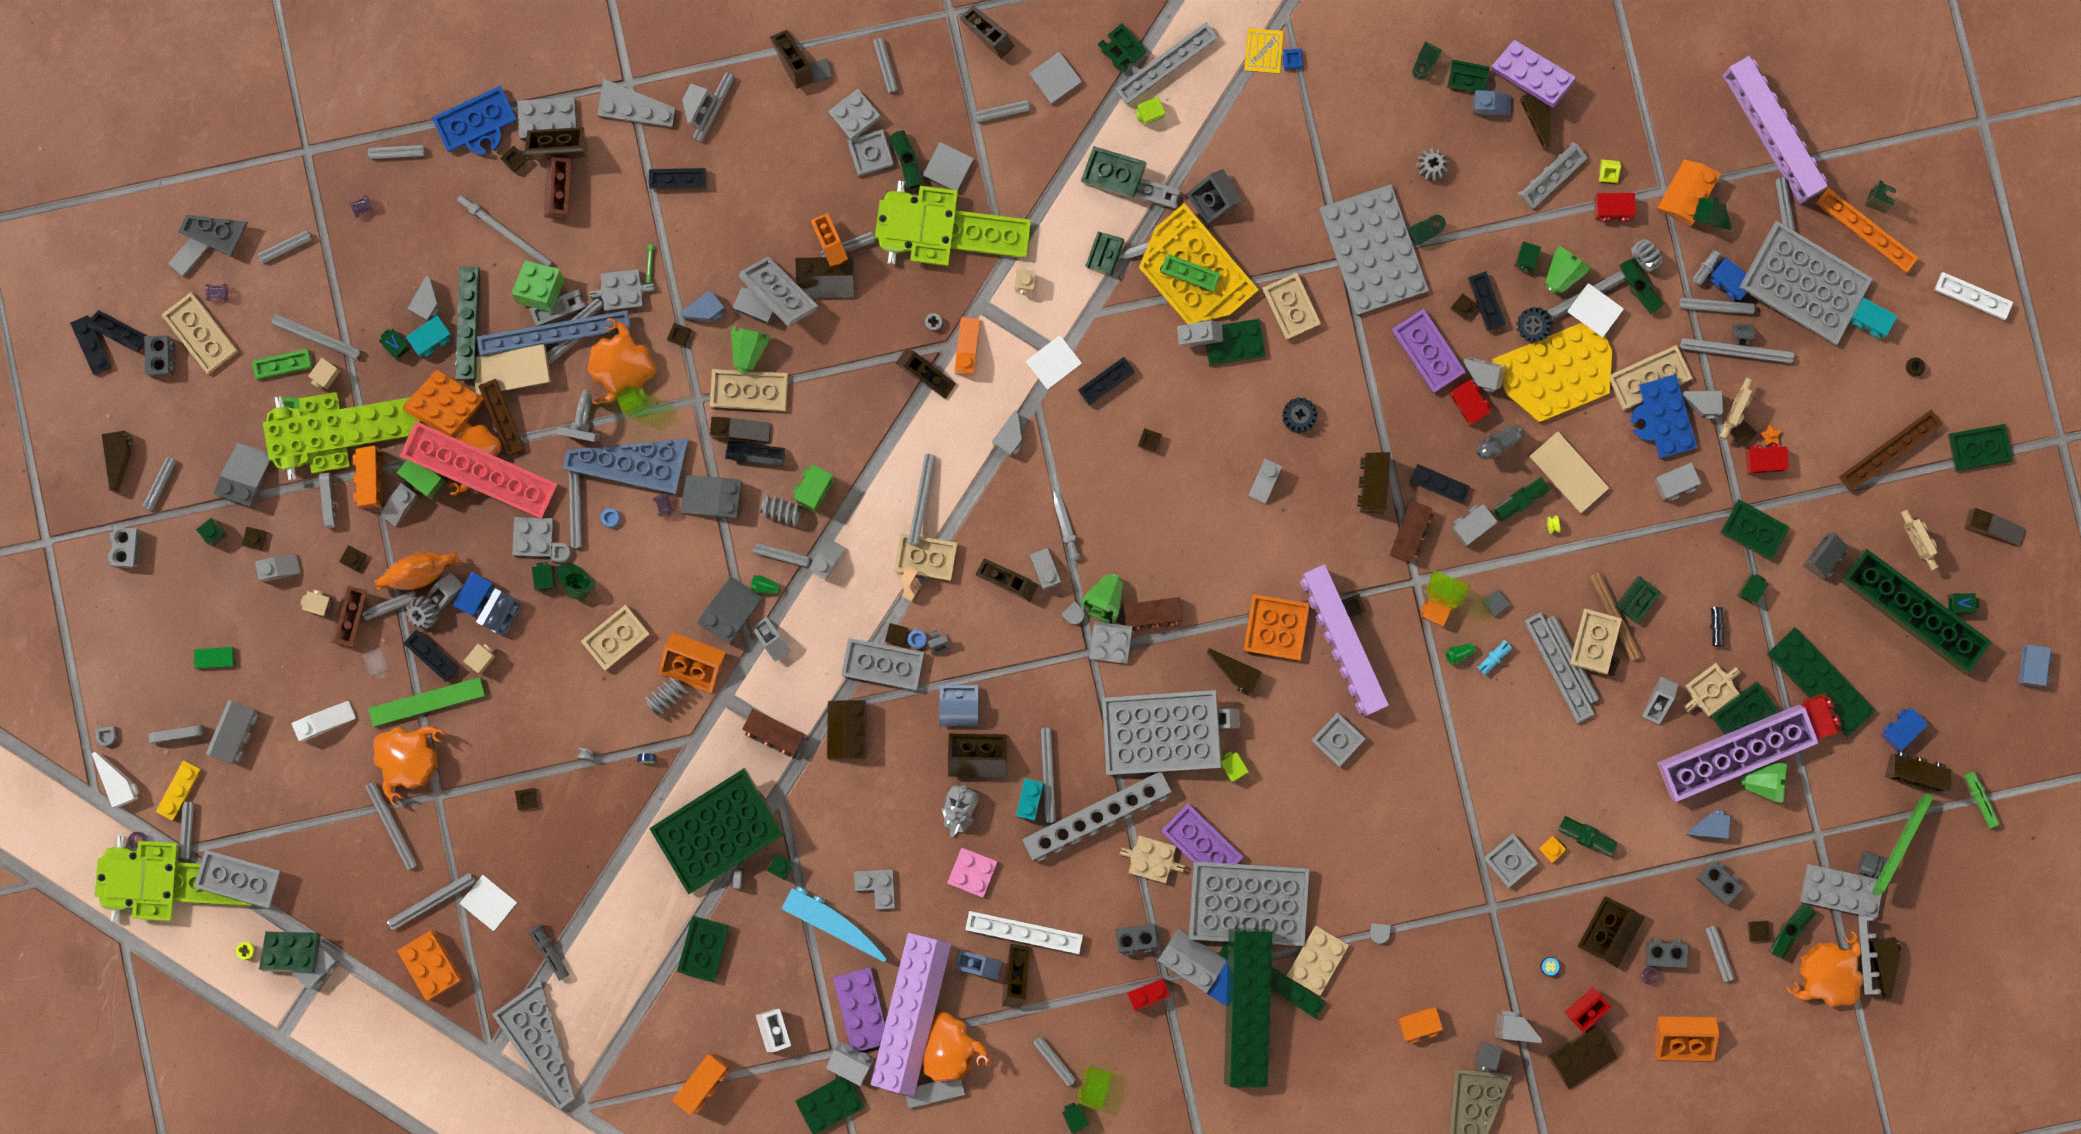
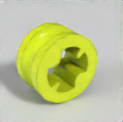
[1547,515,1560,534]
[236,942,255,959]

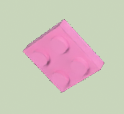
[947,847,997,897]

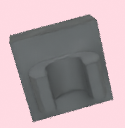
[1732,324,1755,345]
[928,630,951,655]

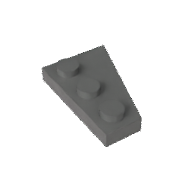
[178,215,248,257]

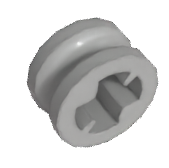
[925,313,942,331]
[577,748,596,760]

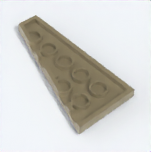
[1449,1069,1513,1134]

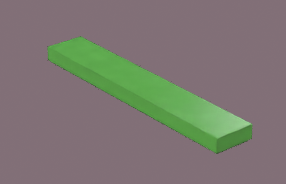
[368,677,486,727]
[1871,794,1934,896]

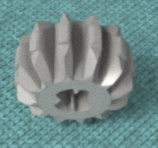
[1416,148,1449,181]
[1631,239,1663,272]
[405,596,439,630]

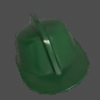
[556,563,595,603]

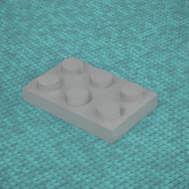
[517,97,577,140]

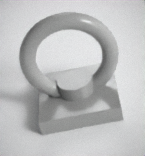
[556,389,601,442]

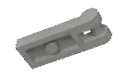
[1135,179,1182,210]
[529,289,586,326]

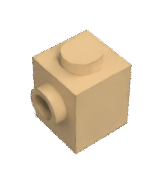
[1014,269,1036,295]
[309,358,341,389]
[301,589,333,617]
[463,644,495,674]

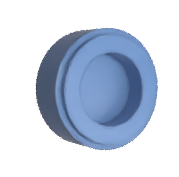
[601,508,620,528]
[908,630,927,649]

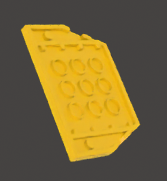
[1139,203,1258,324]
[1491,323,1612,423]

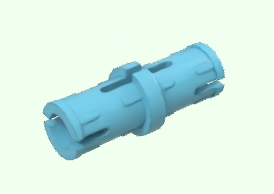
[1477,640,1513,676]

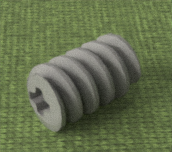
[760,493,802,527]
[645,677,688,718]

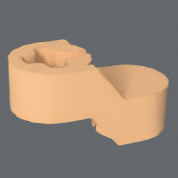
[899,566,921,602]

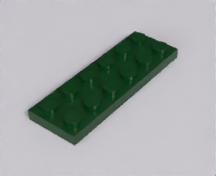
[1766,627,1876,737]

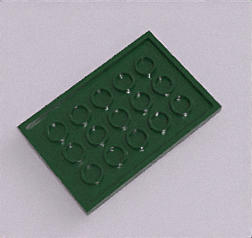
[649,768,785,895]

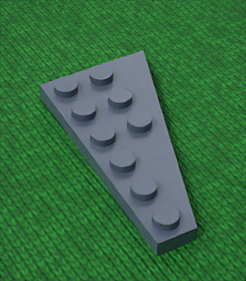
[563,438,688,495]

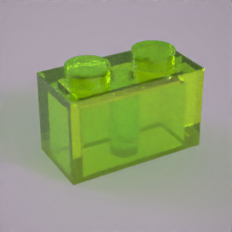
[615,386,649,418]
[1424,570,1470,609]
[1076,1065,1112,1110]

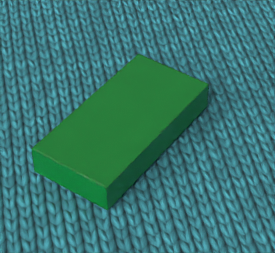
[194,647,234,669]

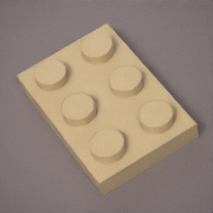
[1262,273,1321,340]
[894,533,957,581]
[581,605,650,671]
[1569,608,1622,675]
[1286,926,1349,996]

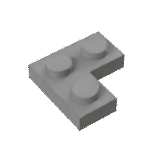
[854,870,895,909]

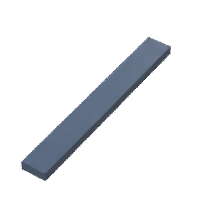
[477,310,631,356]

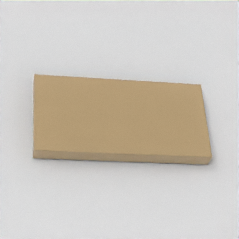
[161,292,239,375]
[474,344,551,396]
[1610,345,1693,411]
[710,369,789,412]
[1529,431,1609,514]

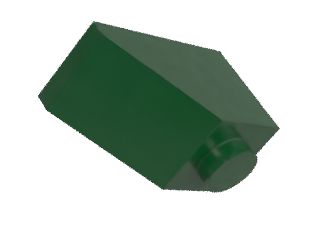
[1693,196,1732,231]

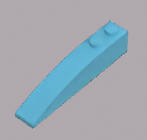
[781,887,887,962]

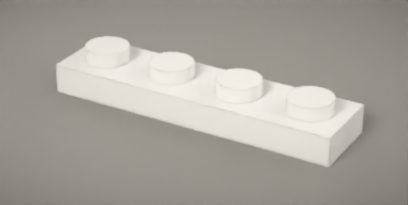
[1934,272,2013,320]

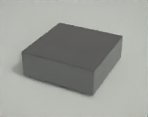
[809,58,832,83]
[1482,590,1510,616]

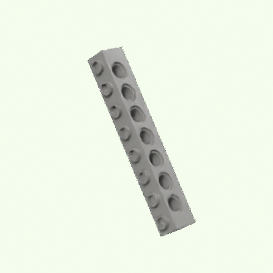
[1022,772,1171,862]

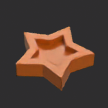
[1759,424,1781,446]

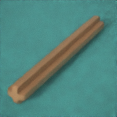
[1590,572,1640,661]

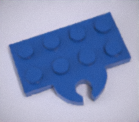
[432,86,517,155]
[1630,374,1697,458]

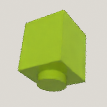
[1135,97,1166,126]
[1221,751,1249,782]

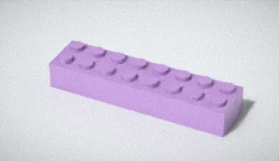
[1723,56,1827,205]
[1300,564,1389,717]
[1657,705,1818,802]
[871,933,951,1096]

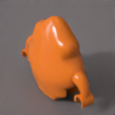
[587,318,657,404]
[449,422,502,496]
[374,552,460,591]
[373,726,446,805]
[1785,930,1864,1007]
[922,1011,991,1082]

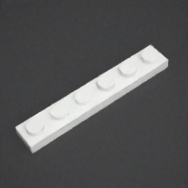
[965,911,1083,954]

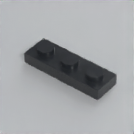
[649,168,707,189]
[1468,271,1506,332]
[87,310,147,353]
[70,315,112,375]
[1078,357,1135,406]
[725,441,785,466]
[1410,464,1470,504]
[403,629,459,682]

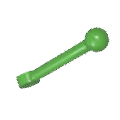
[646,244,655,283]

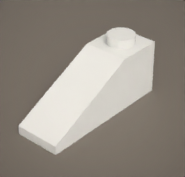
[291,701,357,742]
[92,752,139,808]

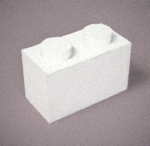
[756,1009,791,1052]

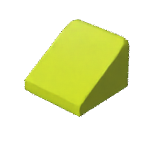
[1599,159,1621,184]

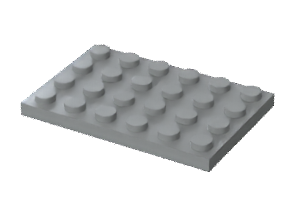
[1319,184,1428,316]
[1739,221,1873,345]
[1102,690,1222,775]
[1188,861,1309,946]

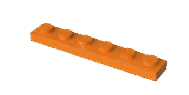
[1815,187,1918,274]

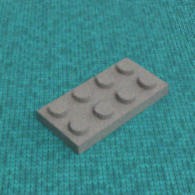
[739,256,818,326]
[841,638,924,691]
[194,850,281,908]
[1800,864,1882,918]

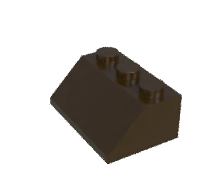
[525,127,587,161]
[795,257,854,299]
[1357,452,1391,514]
[827,700,866,759]
[948,734,1007,777]
[1885,751,1951,792]
[1577,896,1645,968]
[1547,1025,1617,1090]

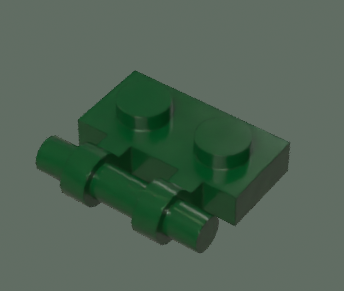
[1098,23,1147,73]

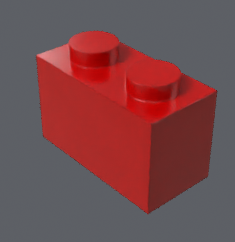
[1594,193,1636,222]
[1449,380,1491,426]
[1745,444,1789,474]
[1802,693,1841,739]
[1127,978,1170,1011]
[1564,987,1612,1033]

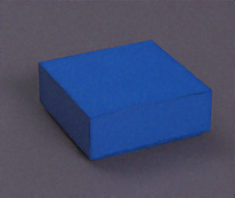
[1282,49,1303,70]

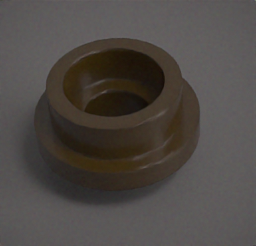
[1906,357,1925,377]

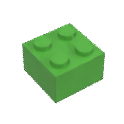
[511,260,565,312]
[397,460,447,500]
[793,464,835,513]

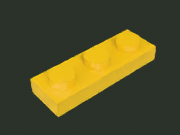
[156,760,202,821]

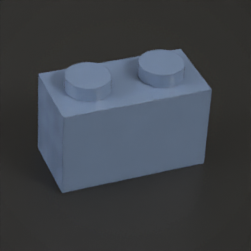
[2018,645,2053,687]

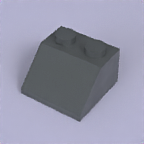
[1186,169,1243,225]
[1803,531,1848,579]

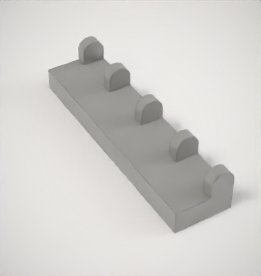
[1517,142,1587,209]
[1858,914,1881,995]

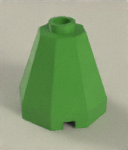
[1545,246,1591,294]
[731,326,771,373]
[1081,574,1123,623]
[1741,763,1787,803]

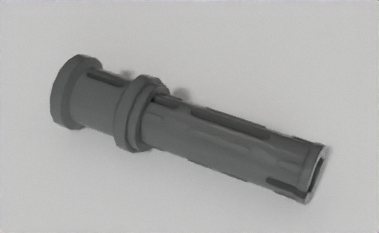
[527,924,570,981]

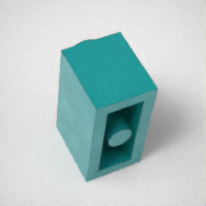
[1850,298,1897,339]
[406,315,453,358]
[1016,778,1043,821]

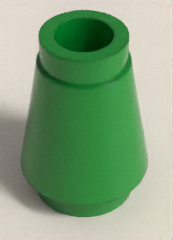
[750,574,779,595]
[1445,643,1475,665]

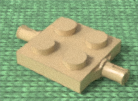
[1719,378,1753,440]
[1900,509,1939,571]
[1684,663,1741,717]
[1119,836,1185,884]

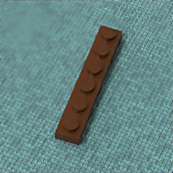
[1839,409,1943,492]

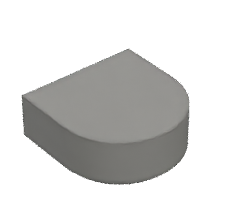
[551,542,571,563]
[1061,601,1084,625]
[95,726,117,747]
[733,869,743,890]
[1370,923,1391,944]

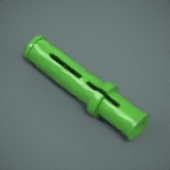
[1964,771,2000,828]

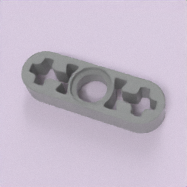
[319,473,336,529]
[148,725,205,744]

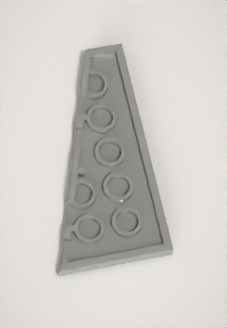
[492,980,575,1110]

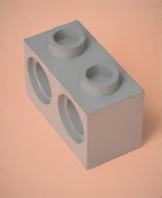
[108,527,141,569]

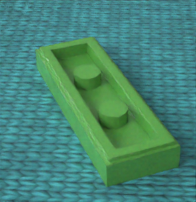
[1160,254,1221,292]
[252,349,313,380]

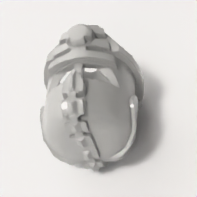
[941,785,979,837]

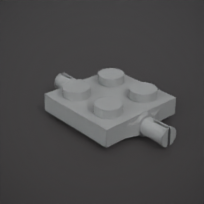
[589,269,655,312]

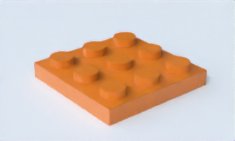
[403,369,484,437]
[1243,594,1310,661]

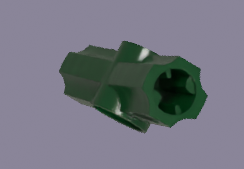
[889,130,922,189]
[1619,258,1664,315]
[1494,476,1551,522]
[1558,816,1617,857]
[1769,903,1816,960]

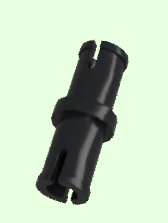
[1710,607,1725,647]

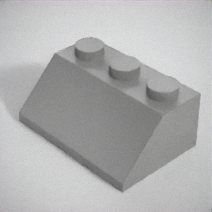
[206,700,258,764]
[1157,928,1226,993]
[1495,1011,1542,1043]

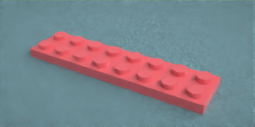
[400,421,557,519]

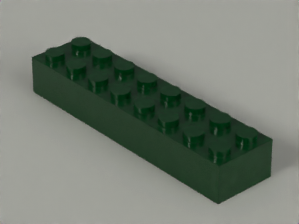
[1840,549,1992,674]
[1224,928,1273,1087]

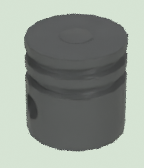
[1857,850,1888,879]

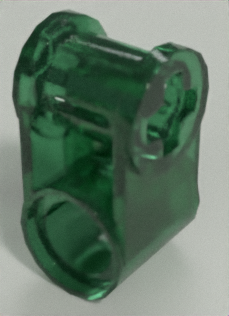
[1412,41,1442,80]
[1408,214,1446,246]

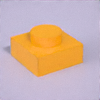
[1538,836,1566,863]

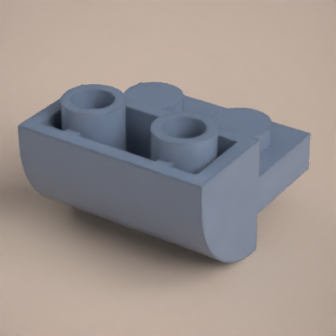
[476,588,521,636]
[939,685,978,726]

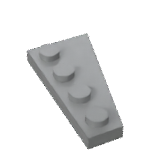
[597,78,676,128]

